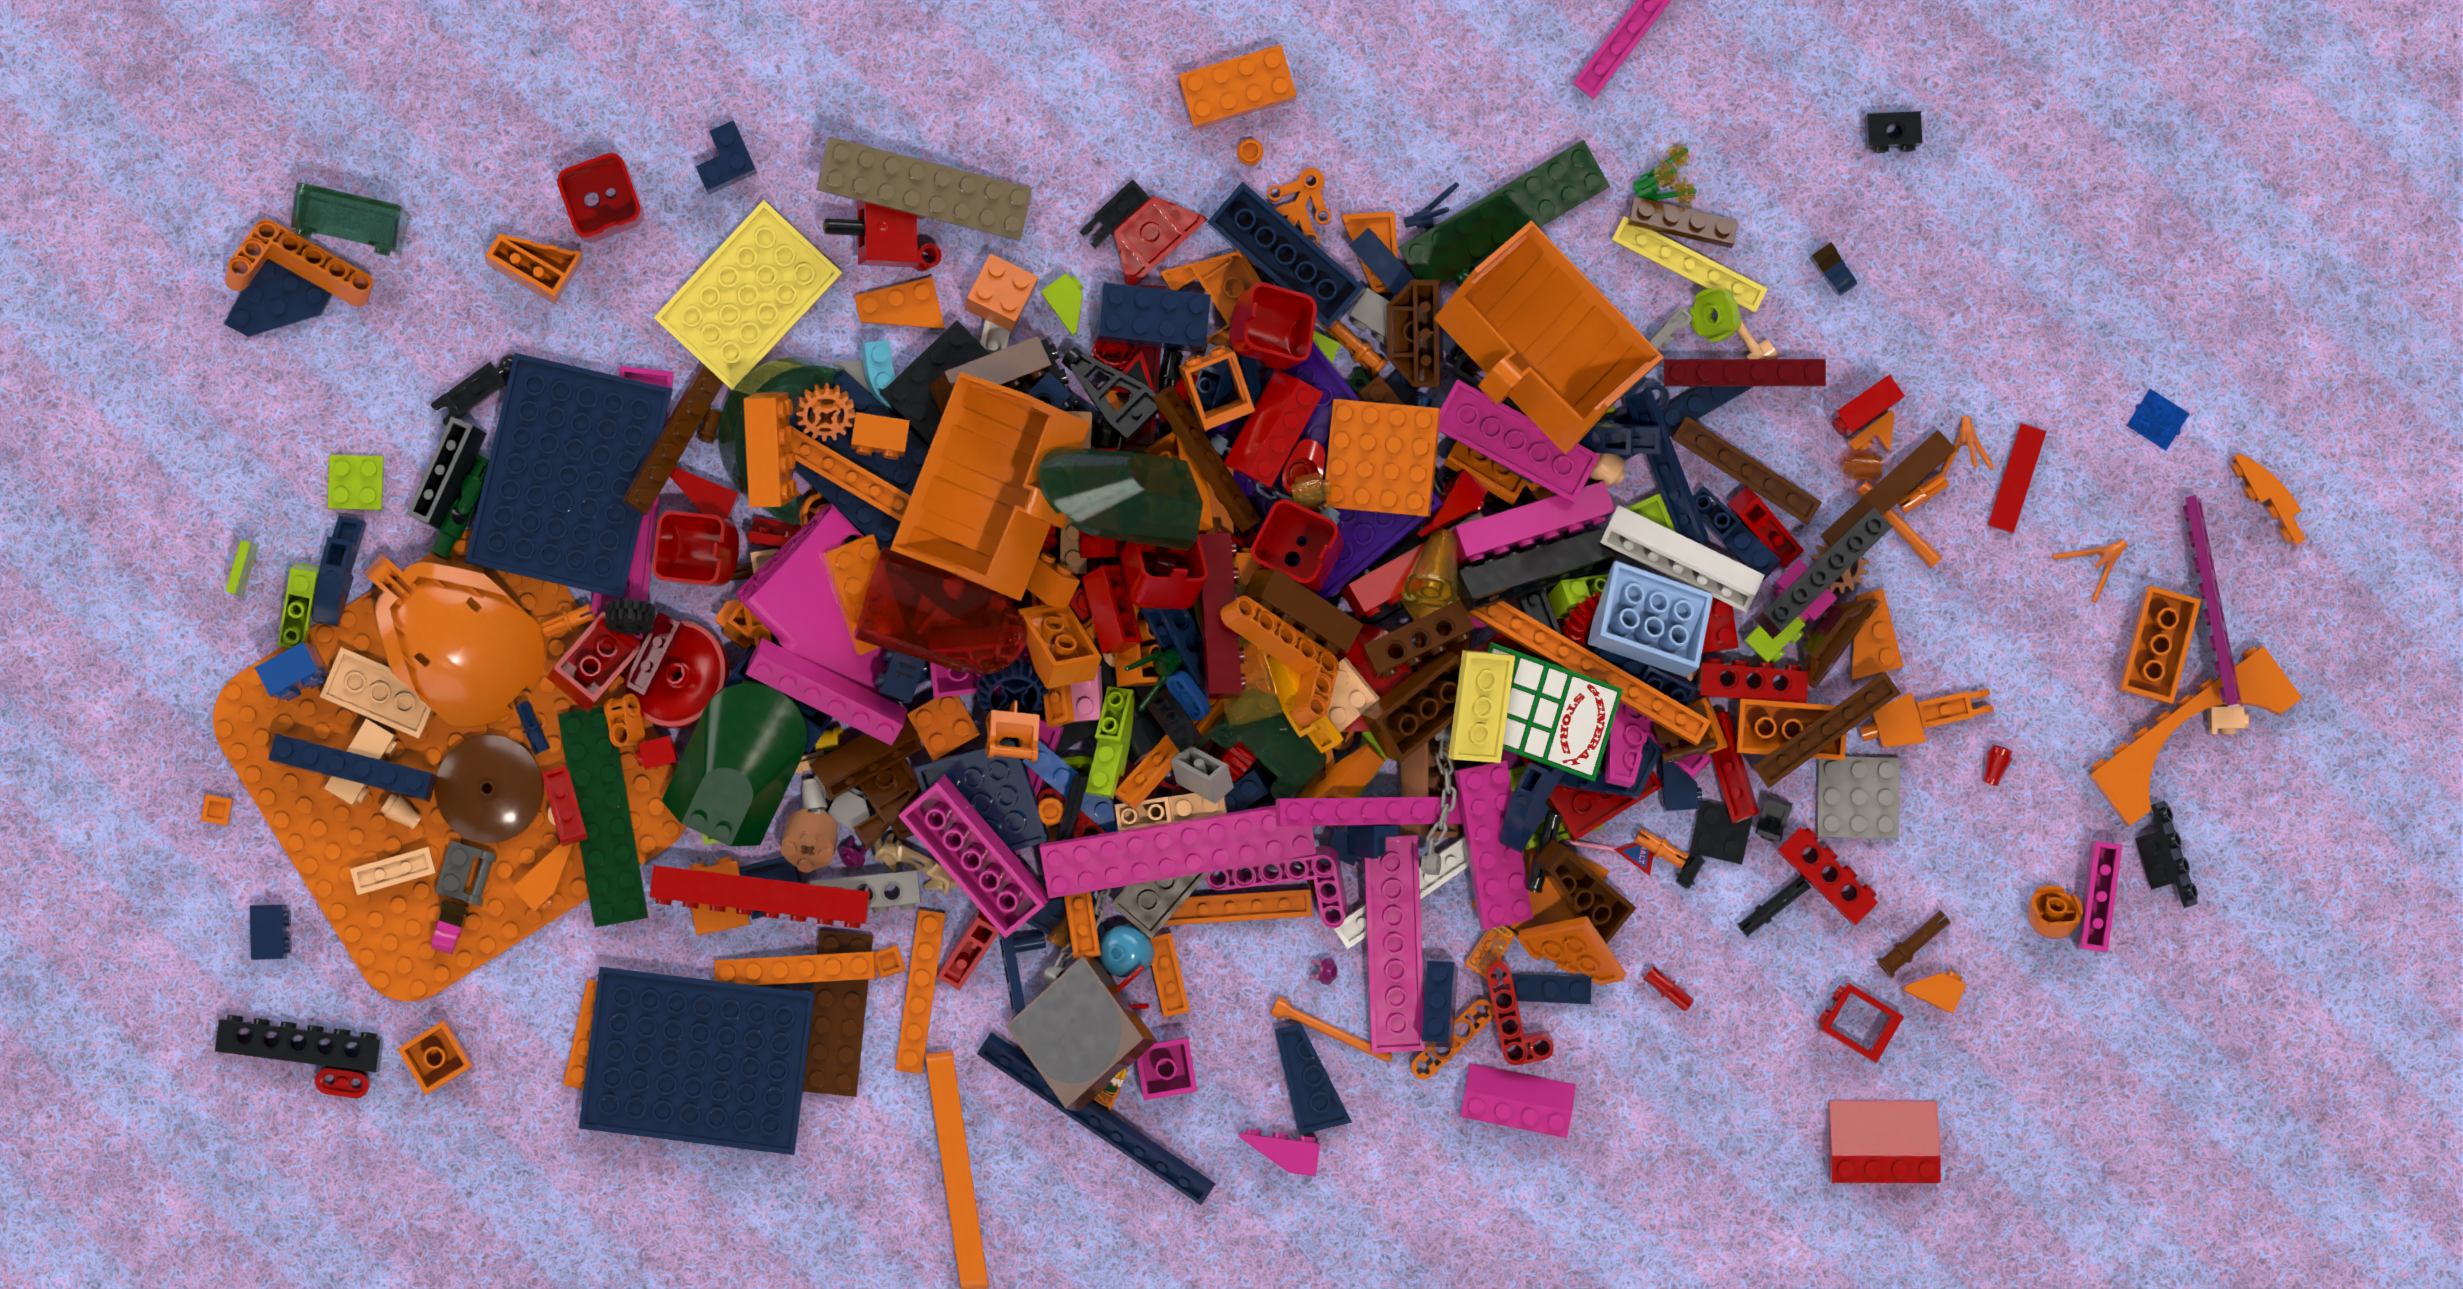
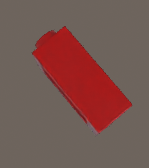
[1831,374,1905,437]
[1818,983,1904,1063]

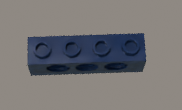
[1140,608,1206,697]

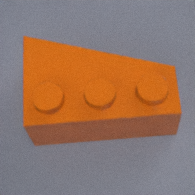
[485,234,583,304]

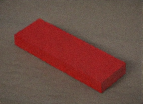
[541,765,588,847]

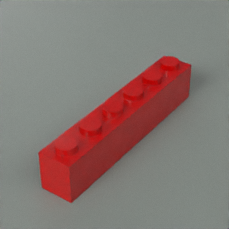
[1341,512,1484,619]

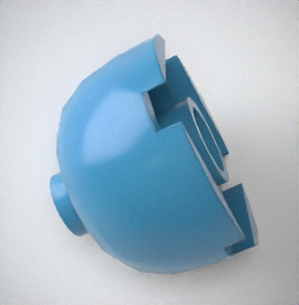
[1099,924,1155,978]

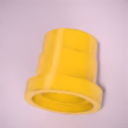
[815,727,844,752]

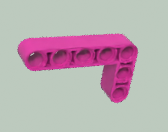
[1206,846,1348,928]

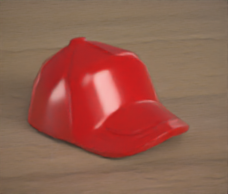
[1282,439,1325,497]

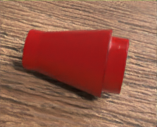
[1983,744,2013,786]

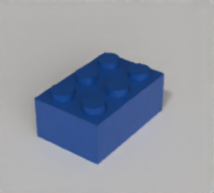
[255,642,329,702]

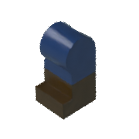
[1809,242,1857,297]

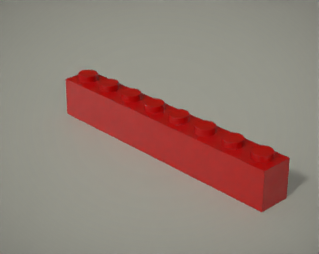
[649,865,871,929]

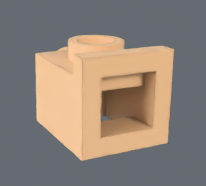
[2208,706,2249,735]

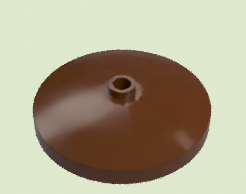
[435,735,544,843]

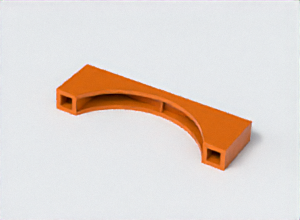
[2088,646,2302,827]

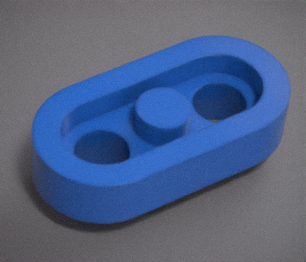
[1166,670,1210,721]

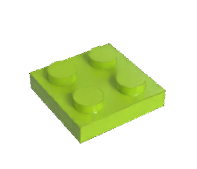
[327,455,384,510]

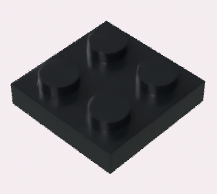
[1689,800,1753,865]

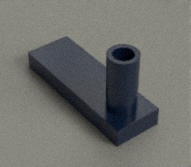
[998,932,1046,1014]

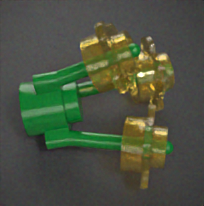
[1633,143,1697,208]

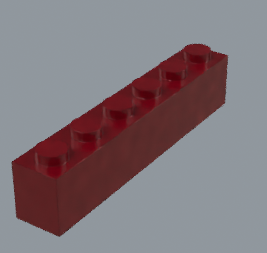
[1199,533,1246,700]

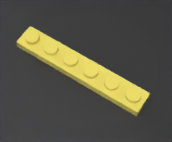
[1611,216,1768,313]

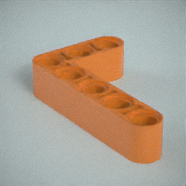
[225,219,373,306]
[1220,596,1339,727]

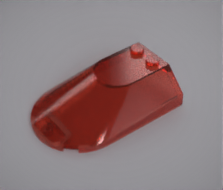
[854,547,1027,674]

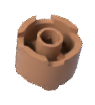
[781,808,838,873]

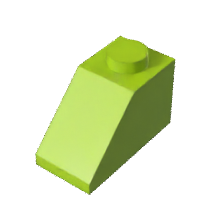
[1041,273,1084,337]

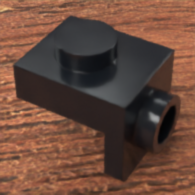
[1755,795,1793,841]

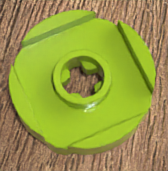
[1690,287,1742,342]

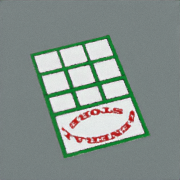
[1488,642,1623,782]

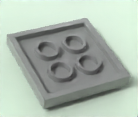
[1817,757,1900,839]

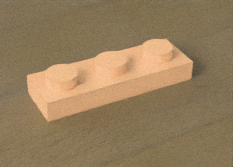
[350,847,437,895]

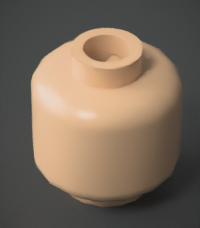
[1589,453,1626,487]

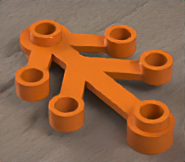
[1267,168,1332,246]

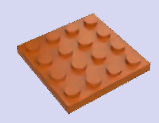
[1322,399,1441,517]

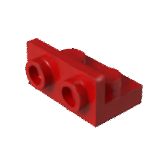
[747,517,802,549]

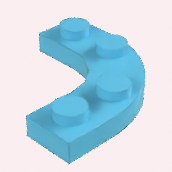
[861,340,901,417]

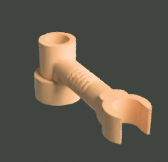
[1736,320,1779,359]

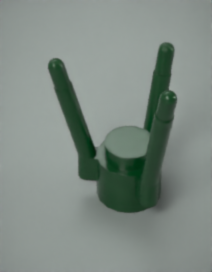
[1124,649,1182,711]

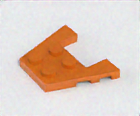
[1160,251,1263,347]

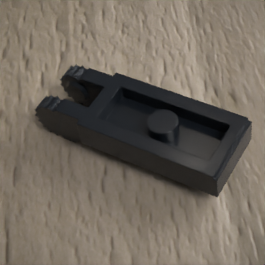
[1080,180,1150,249]

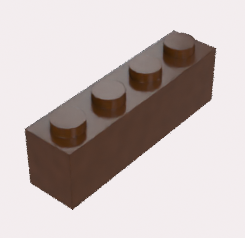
[809,717,923,801]

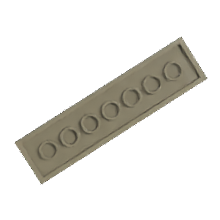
[816,137,1032,241]

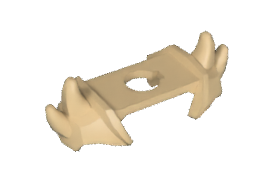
[874,833,958,895]

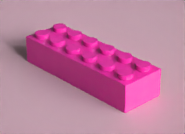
[898,775,1050,938]

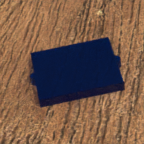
[2126,388,2190,451]

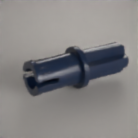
[516,701,550,755]

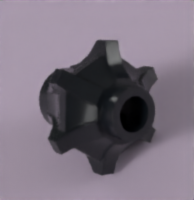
[1091,414,1119,448]

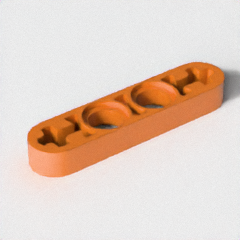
[1411,999,1494,1080]

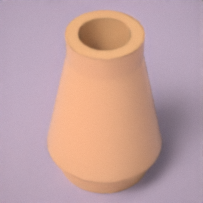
[380,793,422,829]

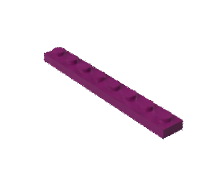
[2183,495,2242,710]

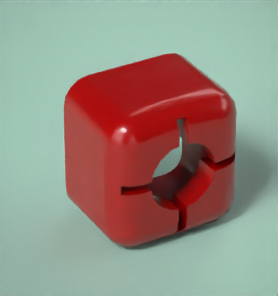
[1121,523,1208,610]

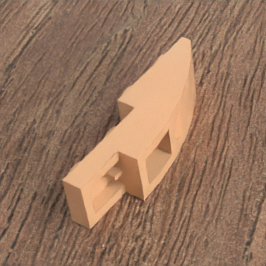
[1115,793,1227,831]

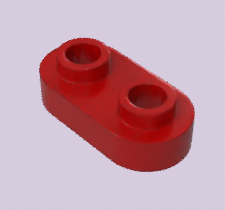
[315,1066,370,1098]

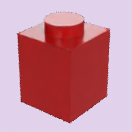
[635,735,679,771]

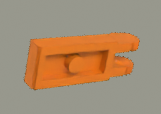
[1915,689,1994,729]

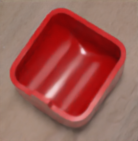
[1229,282,1317,370]
[652,511,739,587]

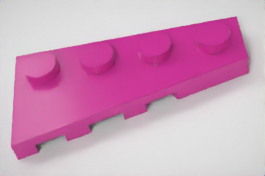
[1605,702,1652,788]

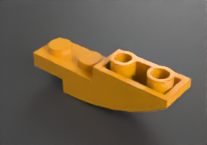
[1266,655,1344,754]

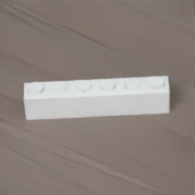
[1600,505,1765,613]

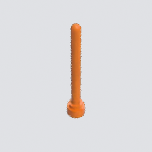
[1270,996,1393,1062]

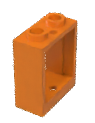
[1178,346,1255,431]

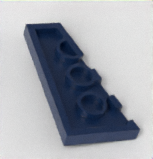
[1275,1023,1352,1135]

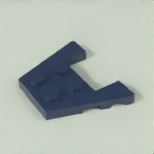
[1557,736,1662,799]

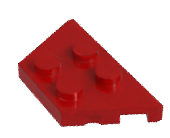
[1113,195,1208,286]

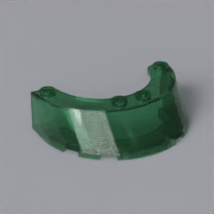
[718,356,845,525]

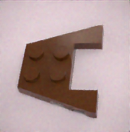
[853,759,922,850]

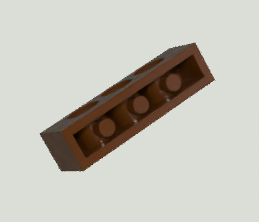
[1361,600,1474,679]

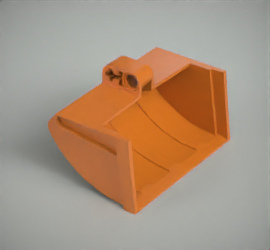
[1434,221,1664,455]
[890,372,1090,601]

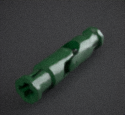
[428,455,489,561]

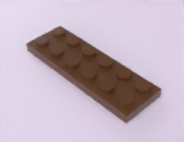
[803,930,874,1097]

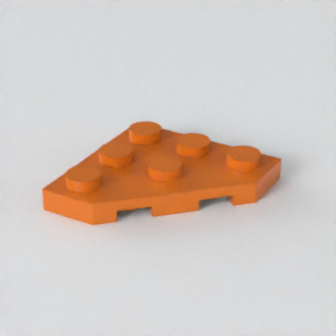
[1517,916,1626,985]

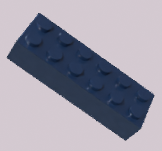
[1207,182,1365,331]

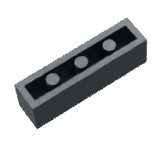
[407,416,487,529]

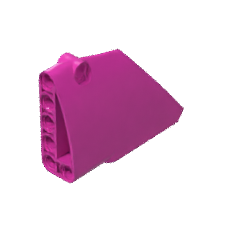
[736,504,894,695]

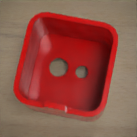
[557,153,644,243]
[1251,499,1344,593]

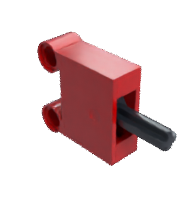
[823,201,942,272]

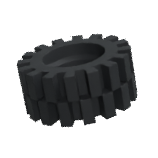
[605,598,655,636]

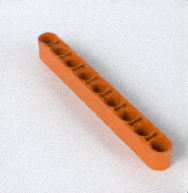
[926,1050,989,1289]

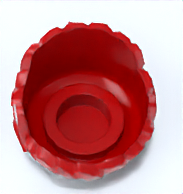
[1092,340,1134,371]

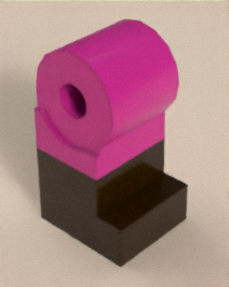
[431,900,469,955]

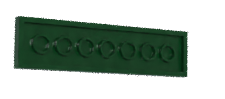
[1398,140,1610,285]
[558,706,649,928]

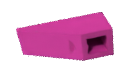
[1239,1128,1320,1176]

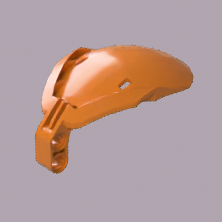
[363,553,545,727]

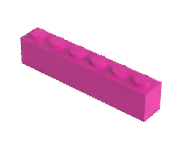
[1450,481,1615,564]
[746,638,907,746]

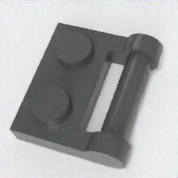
[435,841,497,907]

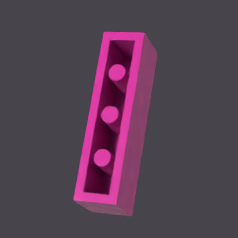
[2076,841,2123,952]

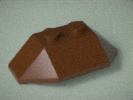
[1387,279,1443,387]
[1803,598,1881,688]

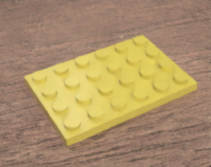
[654,200,843,391]

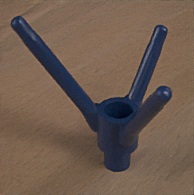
[1404,182,1459,229]

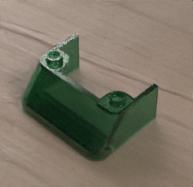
[291,182,411,257]
[1193,689,1327,805]

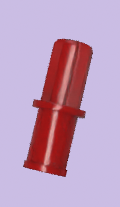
[1643,966,1694,1011]

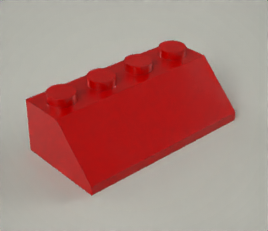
[1223,369,1323,490]

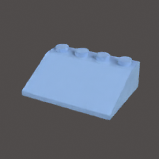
[1588,561,1713,677]

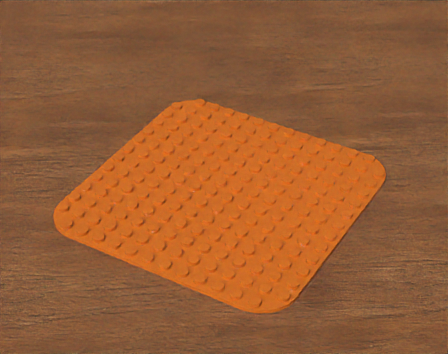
[213,527,687,1001]

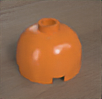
[2027,885,2083,939]

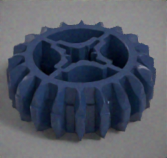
[976,655,1049,716]

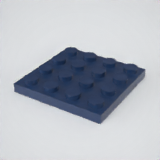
[914,738,1050,851]

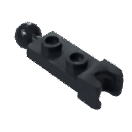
[430,354,514,427]

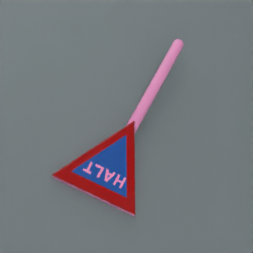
[1563,839,1654,876]

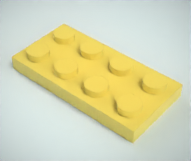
[1448,650,1515,763]

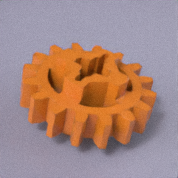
[796,383,855,442]

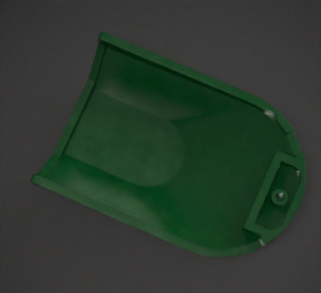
[662,681,808,847]

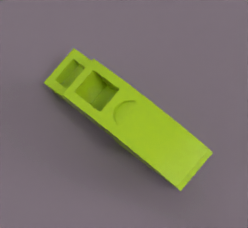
[1085,686,1134,799]

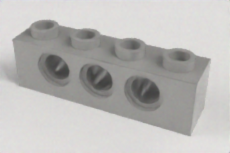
[809,870,921,913]

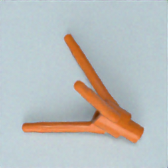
[1940,416,1994,476]
[2052,539,2128,603]

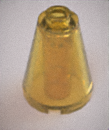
[1404,529,1458,607]

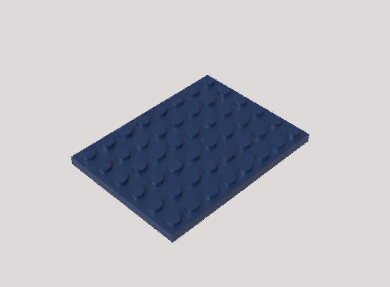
[465,353,673,599]
[579,967,815,1155]

